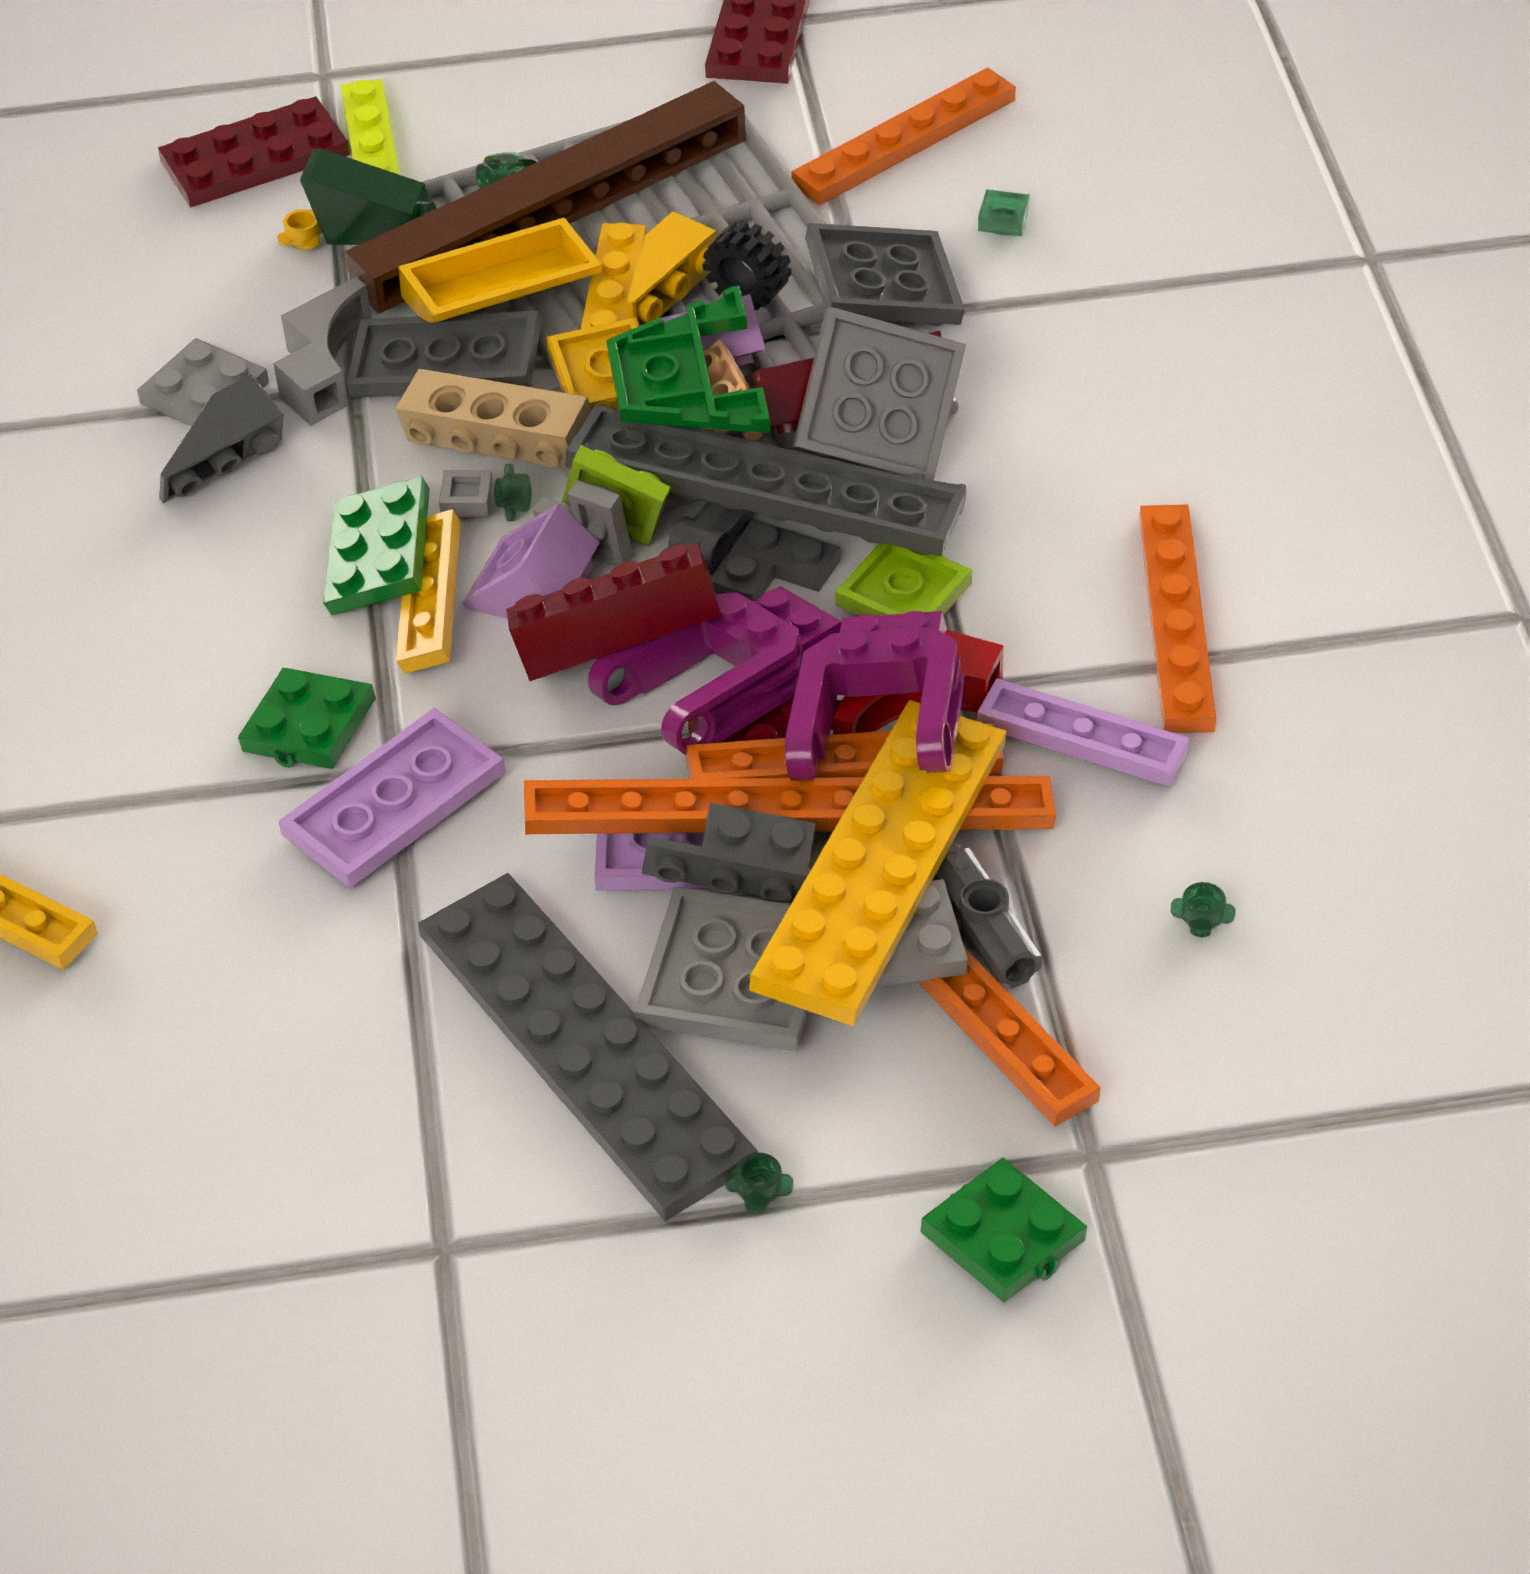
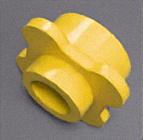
[277,209,322,249]

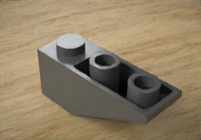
[159,374,284,503]

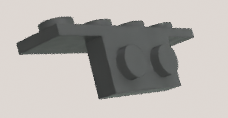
[641,802,816,903]

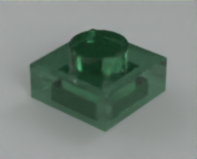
[978,189,1030,236]

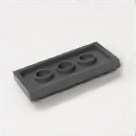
[346,310,542,398]

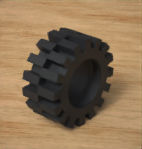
[703,221,792,310]

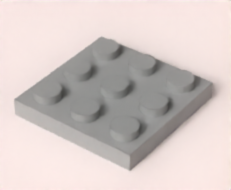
[792,306,966,480]
[635,886,809,1052]

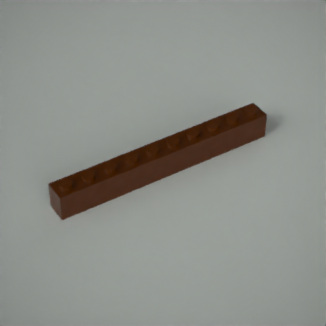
[345,81,746,314]

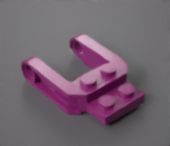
[588,586,842,755]
[785,611,965,781]

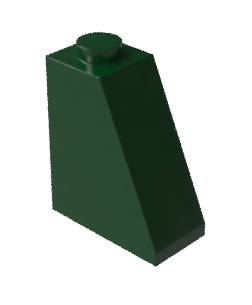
[300,149,437,245]

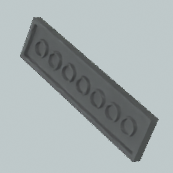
[565,404,966,556]
[418,873,759,1221]

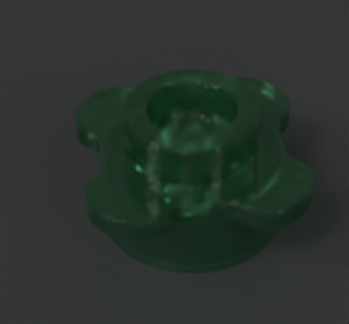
[494,464,532,522]
[1170,882,1236,938]
[725,1153,794,1214]

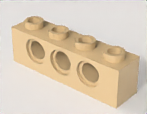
[396,369,592,469]

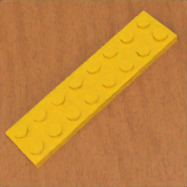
[749,700,1007,1027]

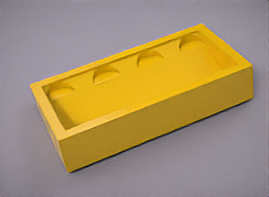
[398,218,602,323]

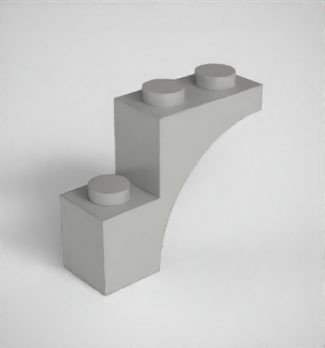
[273,277,372,426]

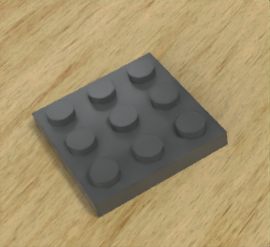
[805,223,965,326]

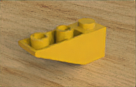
[627,211,716,326]

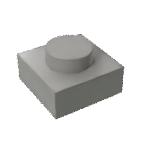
[439,470,493,517]

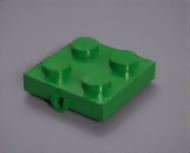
[238,667,376,769]
[920,1157,1087,1303]

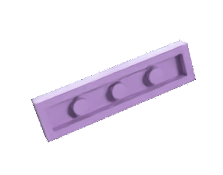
[977,678,1190,787]

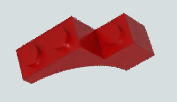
[831,629,1004,735]

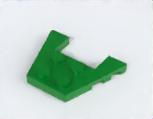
[606,286,771,433]

